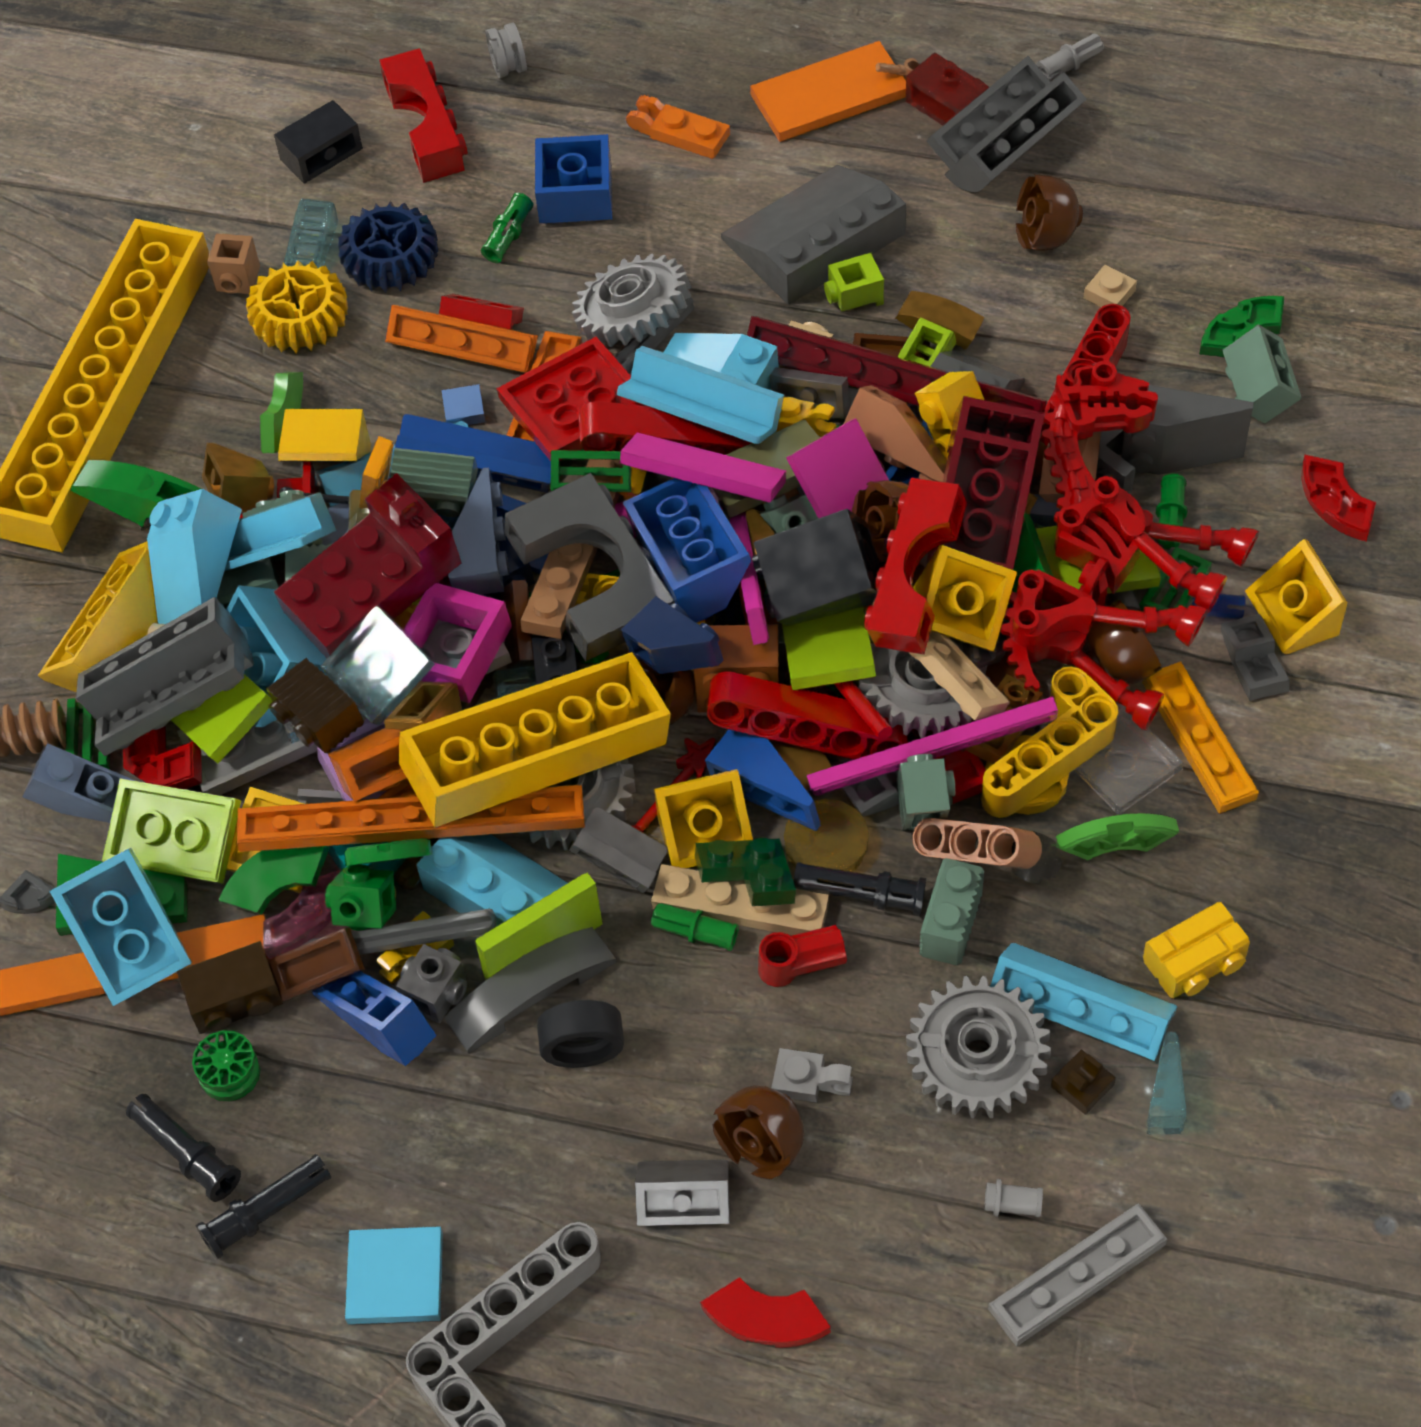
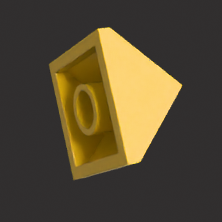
[278,409,371,461]
[1245,539,1348,654]
[913,545,1017,652]
[654,769,753,868]

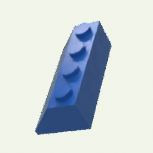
[623,478,752,623]

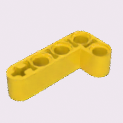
[981,666,1118,818]

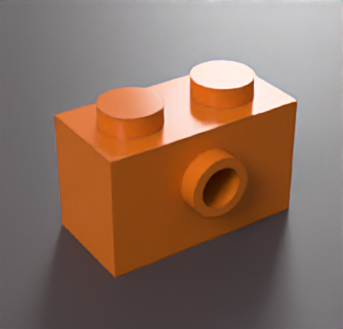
[328,728,407,801]

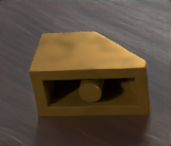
[202,443,274,512]

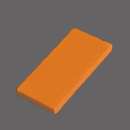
[750,41,910,142]

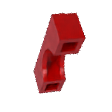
[379,48,468,183]
[864,478,967,655]

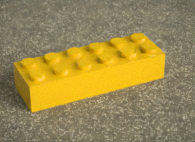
[399,652,671,828]

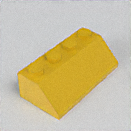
[38,541,158,692]

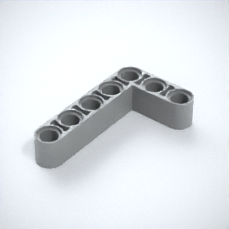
[406,1222,601,1427]

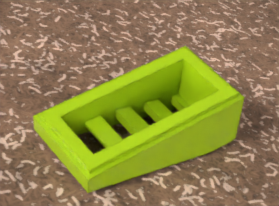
[898,317,956,366]

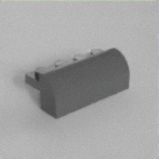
[926,56,1087,192]
[76,597,254,756]

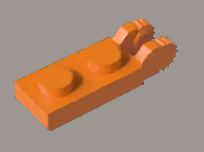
[626,95,730,159]

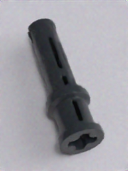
[793,862,927,917]
[126,1094,241,1202]
[195,1154,331,1260]

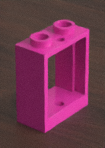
[387,583,512,703]

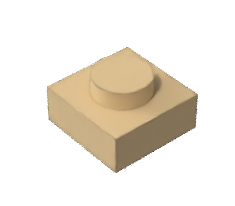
[1084,265,1137,307]

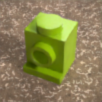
[824,253,884,312]

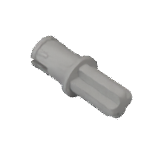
[1036,34,1104,81]

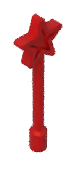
[631,738,716,833]

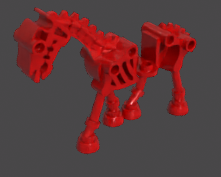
[1001,361,1260,731]

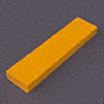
[359,436,394,509]
[1142,661,1259,814]

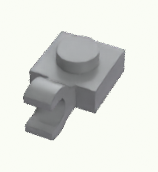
[771,1048,853,1103]

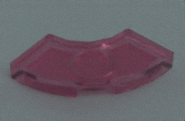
[263,870,341,959]

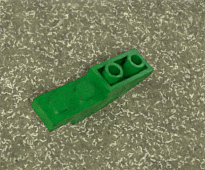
[71,460,202,527]

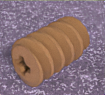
[0,699,67,757]

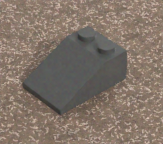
[1121,385,1254,475]

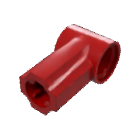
[758,925,847,987]

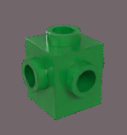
[325,864,396,931]

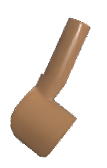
[876,58,923,87]

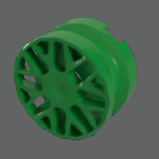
[192,1030,261,1102]

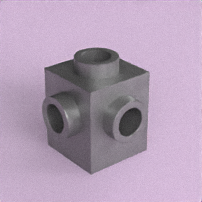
[396,944,467,1024]

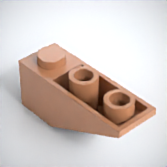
[844,385,947,482]

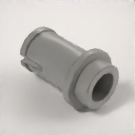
[984,1179,1043,1217]

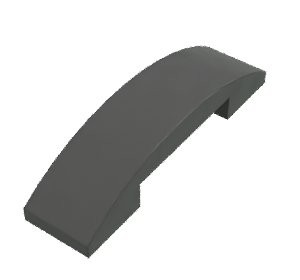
[445,927,616,1054]

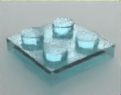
[320,606,435,726]

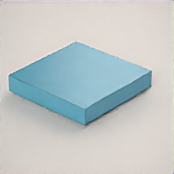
[345,1226,443,1325]

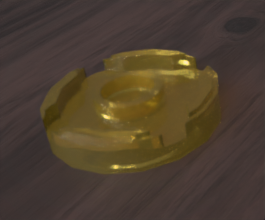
[784,799,869,880]

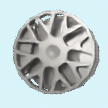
[485,22,527,78]

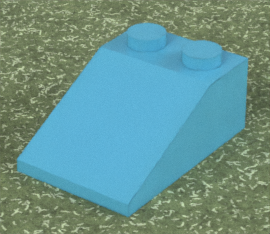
[663,333,779,390]
[147,489,242,624]
[49,848,192,1006]

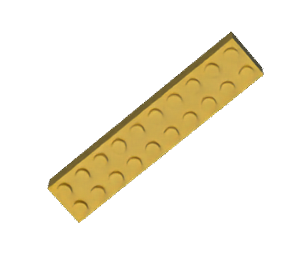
[0,219,210,553]

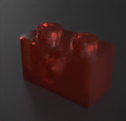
[905,52,989,125]

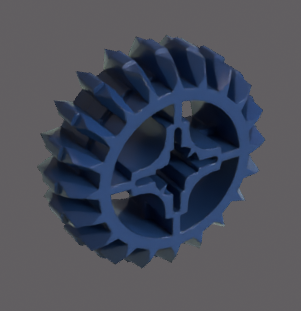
[338,201,439,293]

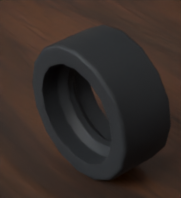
[537,1000,624,1068]

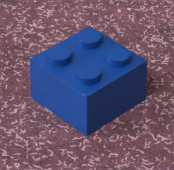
[535,134,613,224]

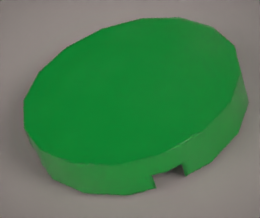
[344,838,433,866]

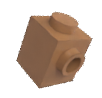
[207,233,260,294]

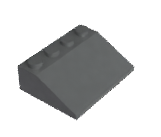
[721,165,906,305]

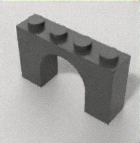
[504,473,674,661]

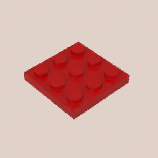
[496,337,647,461]

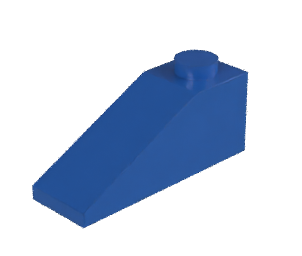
[705,729,821,831]
[311,971,437,1066]

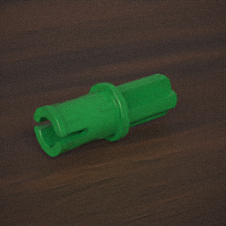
[1155,474,1188,550]
[651,903,739,951]

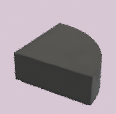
[0,870,55,914]

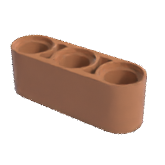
[913,818,1042,869]

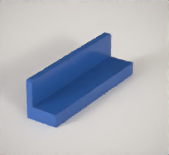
[394,414,551,493]

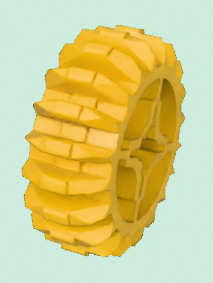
[246,260,348,354]

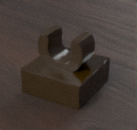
[1051,1049,1116,1115]

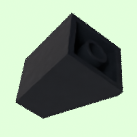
[752,509,881,626]

